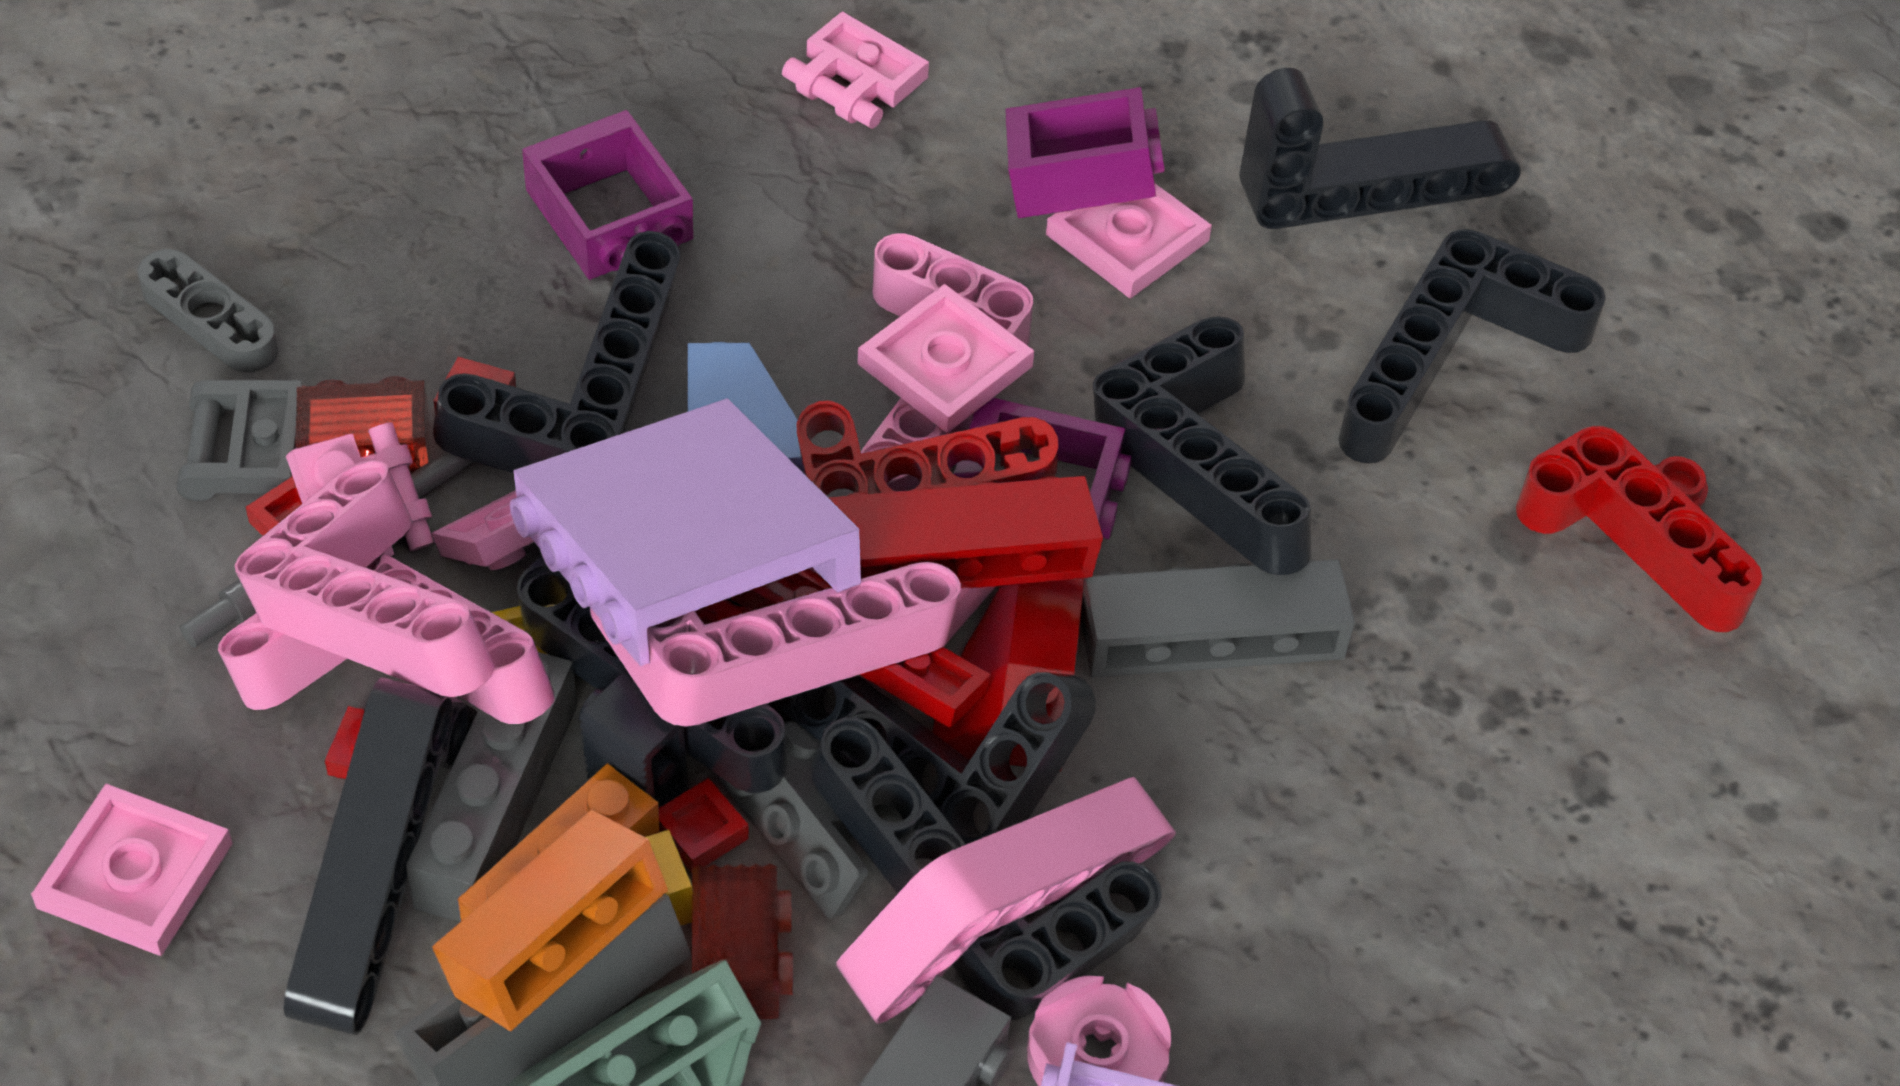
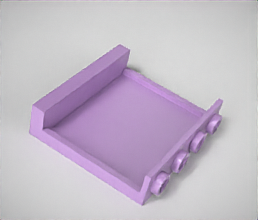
[510,398,861,666]

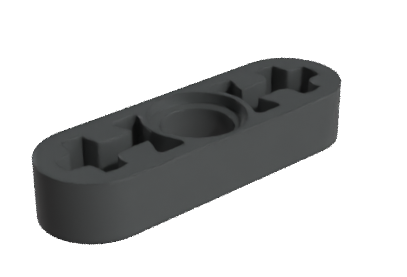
[137,249,278,372]

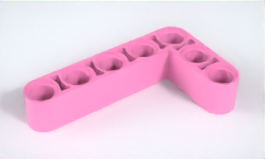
[861,233,1033,492]
[234,460,494,697]
[218,553,555,724]
[590,562,961,726]
[836,777,1176,1024]

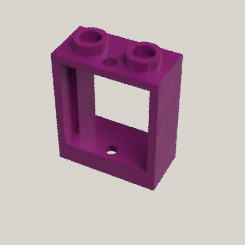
[1005,87,1165,218]
[522,110,694,280]
[954,398,1132,540]

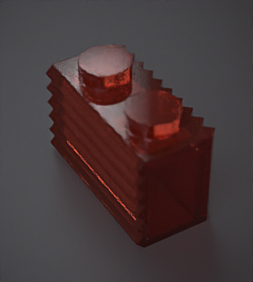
[295,376,429,474]
[692,863,793,1019]

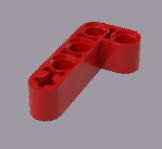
[796,401,1058,496]
[1516,426,1763,632]

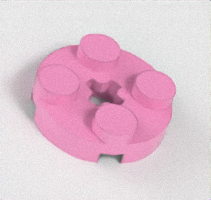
[1027,976,1171,1086]

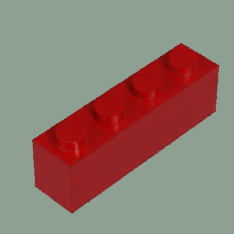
[829,476,1103,589]

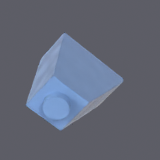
[688,342,805,474]

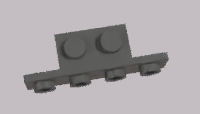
[713,719,878,918]

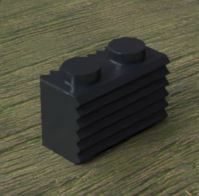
[579,674,689,808]

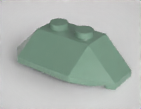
[507,960,761,1086]

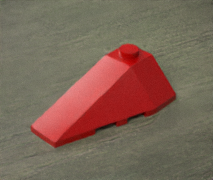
[933,578,1084,772]

